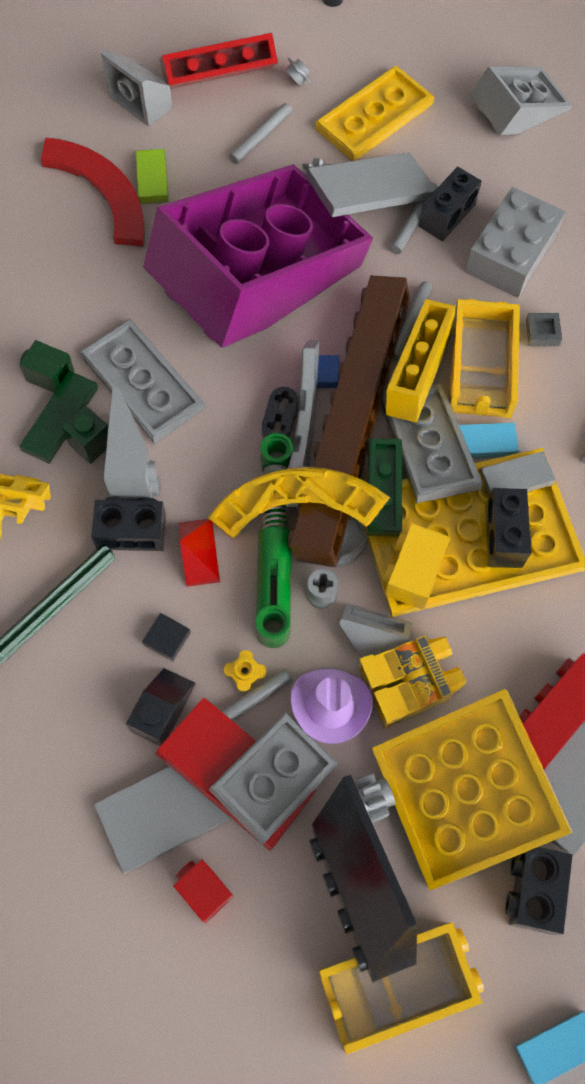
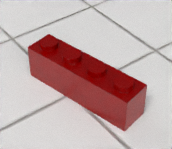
[160,33,278,89]
[519,653,585,770]

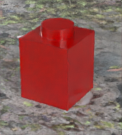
[173,859,234,924]

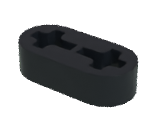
[262,387,298,439]

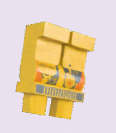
[358,635,467,729]

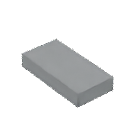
[480,451,556,495]

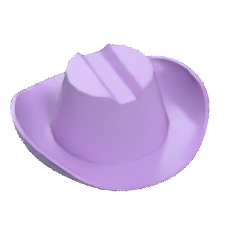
[291,668,373,744]

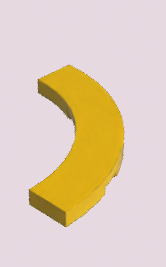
[208,467,390,539]

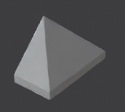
[340,604,412,658]

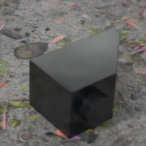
[126,668,196,746]

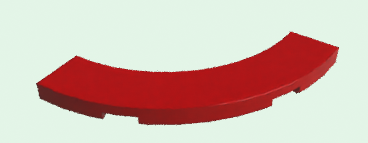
[41,137,145,246]

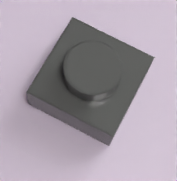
[526,313,562,346]

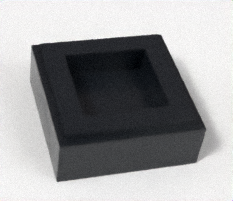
[142,613,191,661]

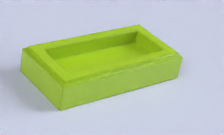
[136,149,169,204]

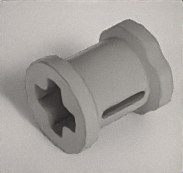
[307,568,338,609]

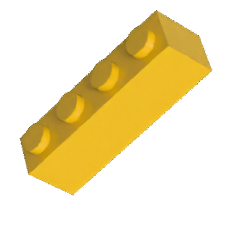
[386,299,456,423]

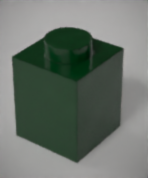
[19,340,74,393]
[61,405,109,464]

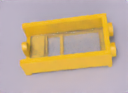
[449,299,520,418]
[318,922,484,1055]

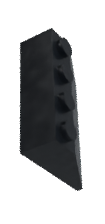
[309,774,417,983]

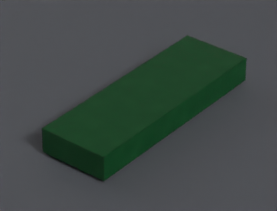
[19,370,98,464]
[367,438,402,537]

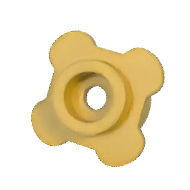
[224,650,266,692]

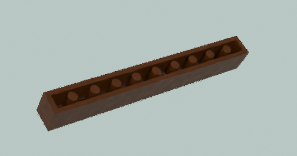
[288,275,410,567]

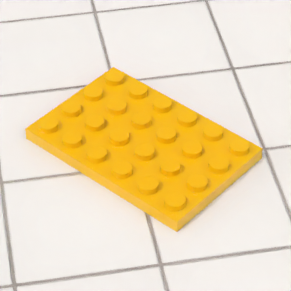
[364,448,585,617]

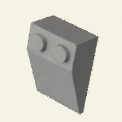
[470,66,572,135]
[104,388,160,501]

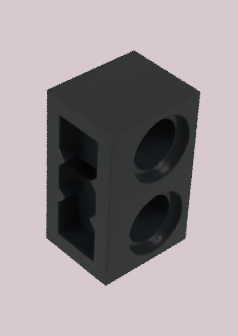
[419,166,482,242]
[485,488,531,568]
[91,497,166,551]
[505,847,573,935]

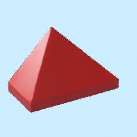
[179,519,220,587]

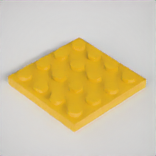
[372,689,573,891]

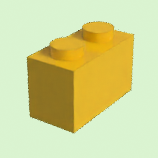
[382,523,451,610]

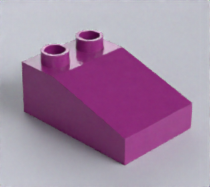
[143,164,373,348]

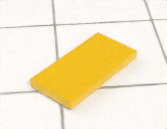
[315,65,435,161]

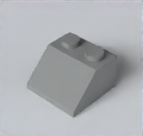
[101,50,172,126]

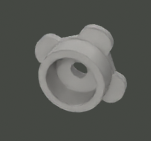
[285,57,312,86]

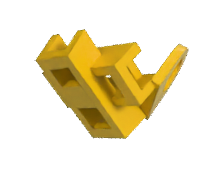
[0,474,51,539]

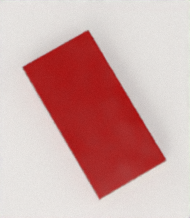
[155,697,316,851]

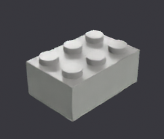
[465,187,566,298]

